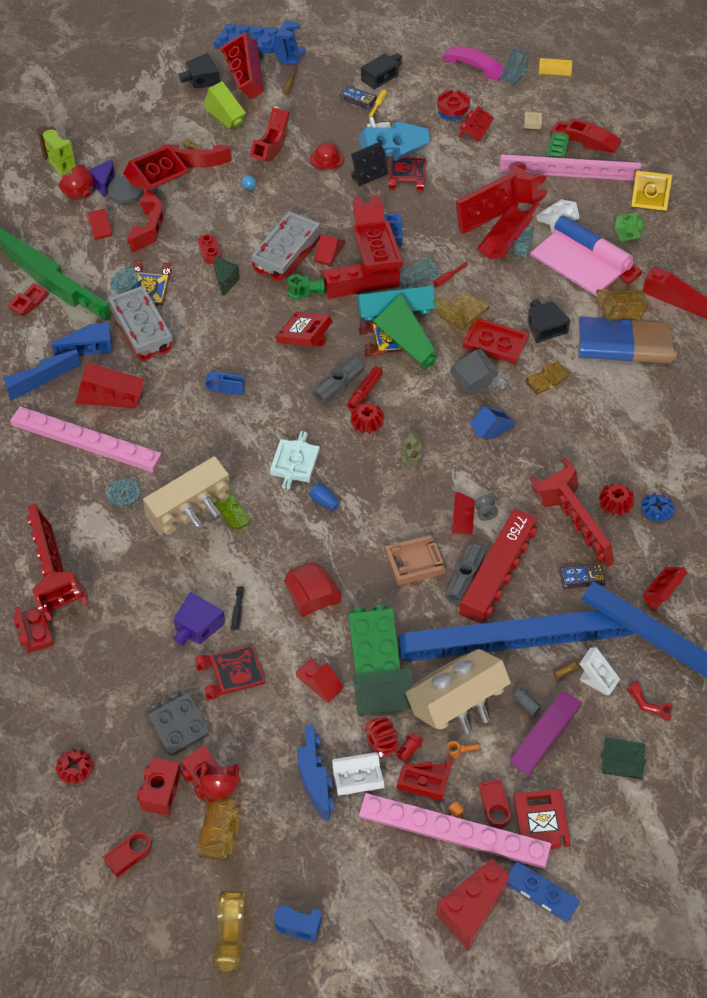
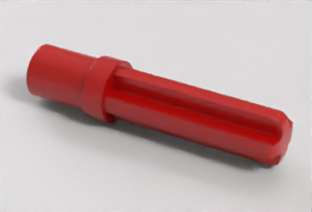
[347,366,383,411]

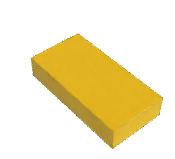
[539,58,572,76]

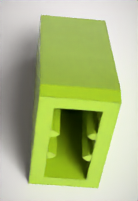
[203,81,246,129]

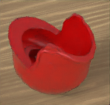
[200,761,241,800]

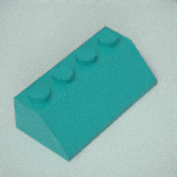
[354,286,435,321]

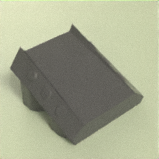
[450,349,498,395]

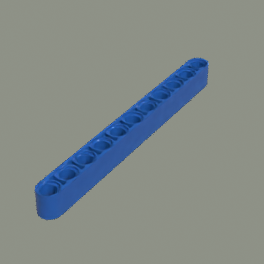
[398,610,634,661]

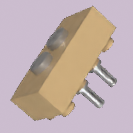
[143,456,230,536]
[406,649,511,735]

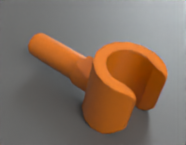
[447,741,480,759]
[448,801,464,819]

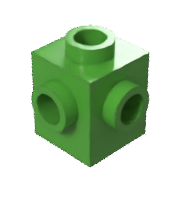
[615,212,645,242]

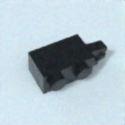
[361,53,402,90]

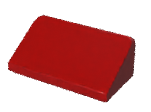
[452,492,475,535]

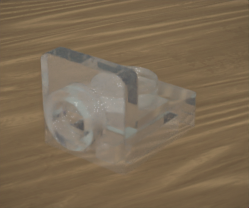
[487,368,510,394]

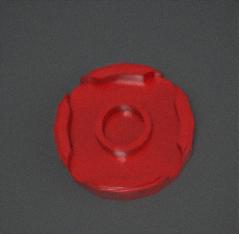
[437,90,470,116]

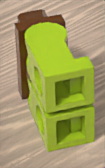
[37,125,76,175]

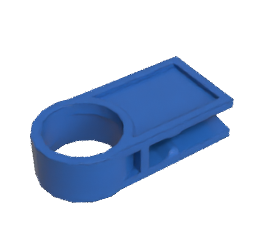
[205,372,245,395]

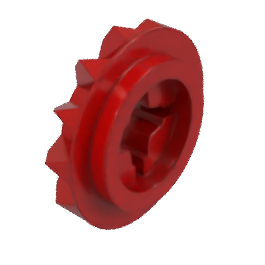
[55,748,93,784]

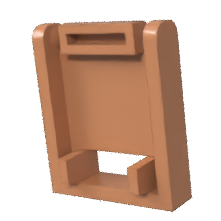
[385,535,446,586]

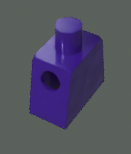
[173,592,225,646]

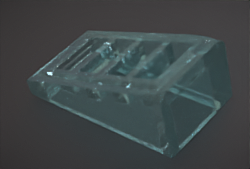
[512,227,535,257]
[400,256,439,288]

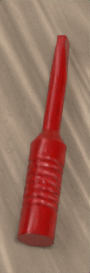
[433,262,467,287]

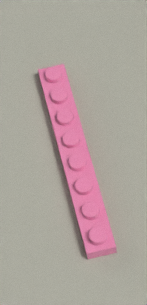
[499,155,641,181]
[10,406,162,473]
[359,793,551,869]

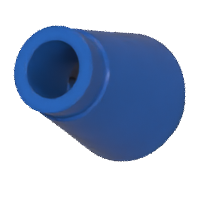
[309,482,340,511]

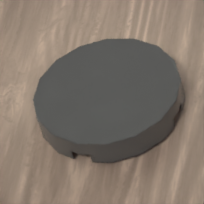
[107,176,143,205]

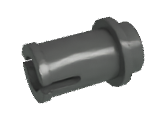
[512,688,542,717]

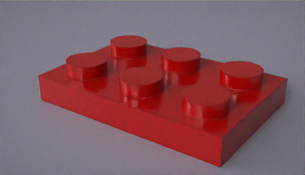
[462,317,529,365]

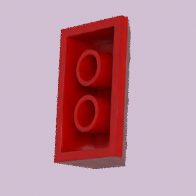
[123,144,190,190]

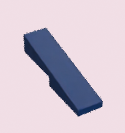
[3,349,81,401]

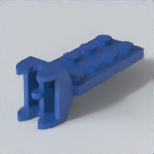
[213,20,306,64]

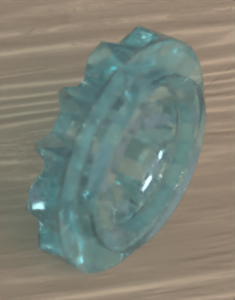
[110,266,138,293]
[107,478,140,507]

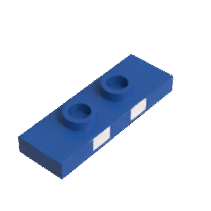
[508,861,581,923]

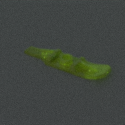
[214,491,251,530]

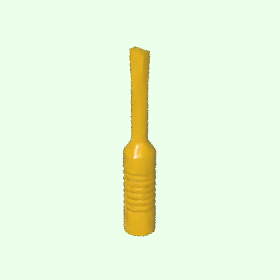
[369,89,387,117]

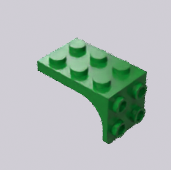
[346,605,402,685]

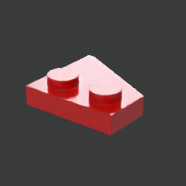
[396,759,453,801]

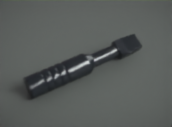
[231,586,244,630]

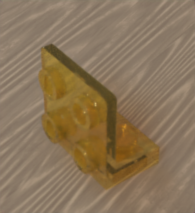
[433,294,490,330]

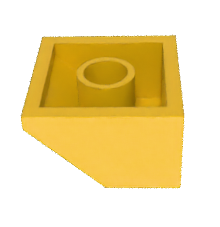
[631,171,672,211]

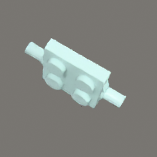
[270,431,320,490]

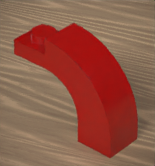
[249,107,290,162]

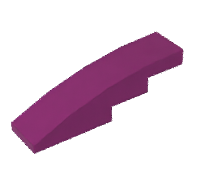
[509,690,583,776]

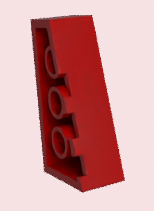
[220,32,264,99]

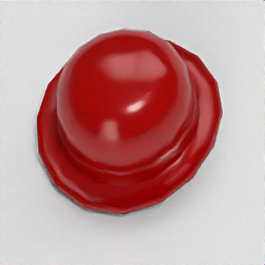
[310,142,344,169]

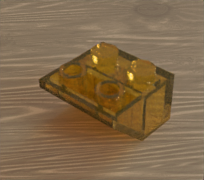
[596,288,649,321]
[197,797,241,862]

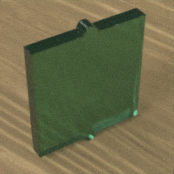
[601,737,647,780]

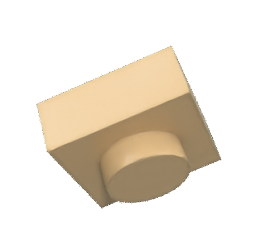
[524,112,542,129]

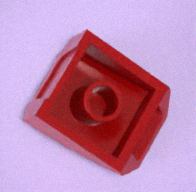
[284,561,341,617]

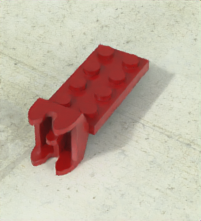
[456,163,548,234]
[353,195,403,272]
[529,458,614,568]
[27,503,89,621]

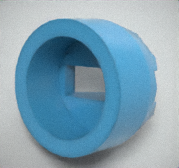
[241,174,256,190]

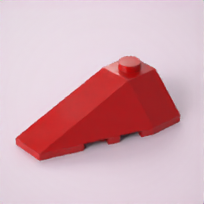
[642,266,707,319]

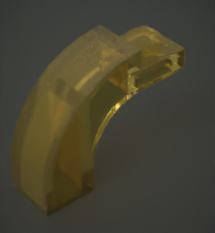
[213,891,245,971]

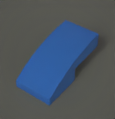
[384,213,403,244]

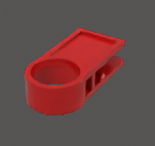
[479,779,511,829]
[102,832,152,878]

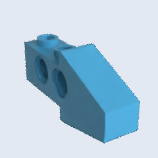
[359,122,430,161]

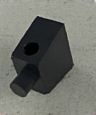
[178,53,220,89]
[527,299,571,343]

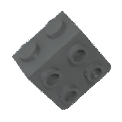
[144,691,208,754]

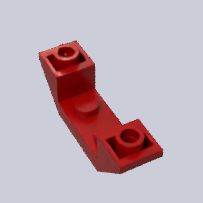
[127,190,164,252]

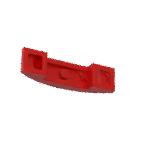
[161,144,232,168]

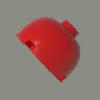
[58,165,94,200]

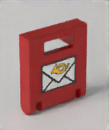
[275,312,333,347]
[513,789,570,849]

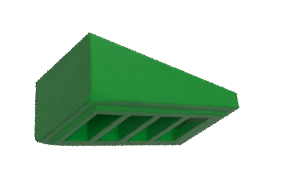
[547,132,569,158]

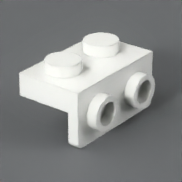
[332,752,384,795]

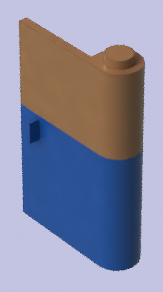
[578,317,677,364]

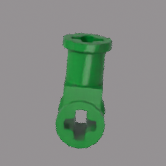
[287,274,324,299]

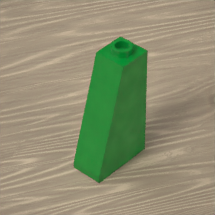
[373,295,438,370]

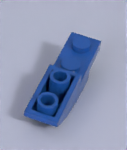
[297,725,334,821]

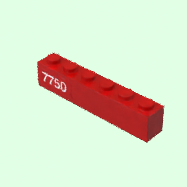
[459,509,538,624]

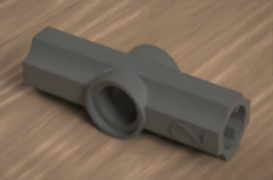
[312,358,364,404]
[445,544,486,605]

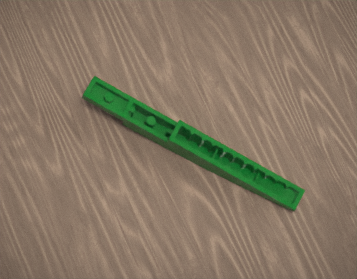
[0,228,111,320]

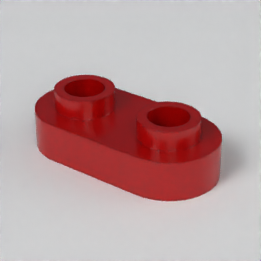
[198,234,221,264]

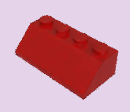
[320,263,400,299]

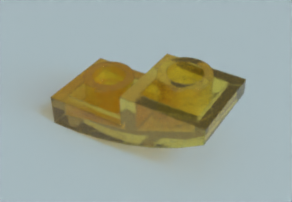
[525,362,570,395]

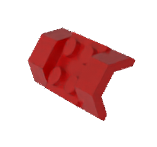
[477,201,540,259]

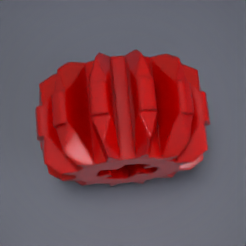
[350,401,384,435]
[599,482,635,517]
[365,717,399,757]

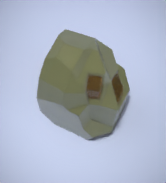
[401,433,422,467]

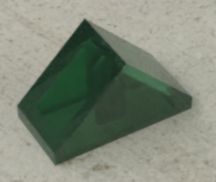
[213,256,240,296]

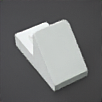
[579,648,620,695]

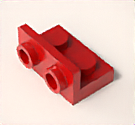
[458,106,494,142]
[642,567,688,611]
[12,606,54,653]

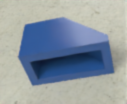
[470,406,516,439]

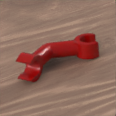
[627,681,673,720]

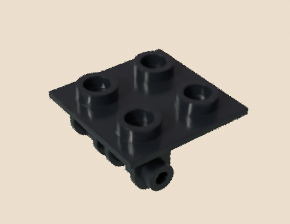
[351,141,388,186]

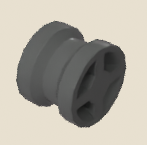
[474,495,498,521]

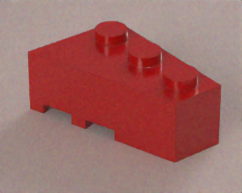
[75,362,144,408]
[436,858,510,951]

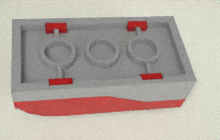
[251,211,320,281]
[108,286,173,361]

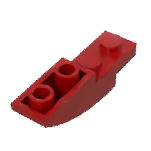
[550,118,622,153]

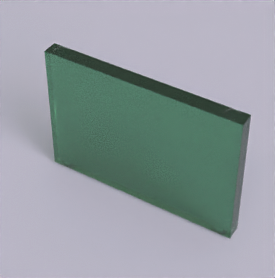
[352,667,413,716]

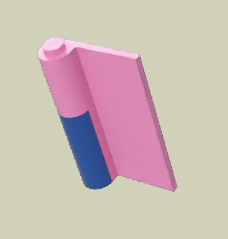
[530,215,634,296]

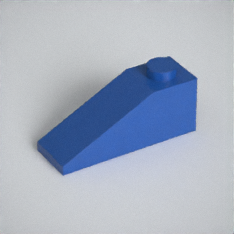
[52,323,112,356]

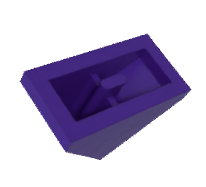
[89,160,115,197]

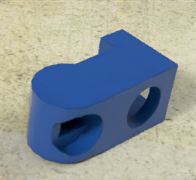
[274,906,322,942]

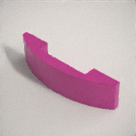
[442,46,506,81]

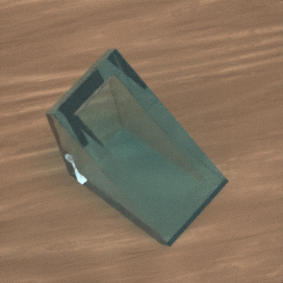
[500,47,529,85]

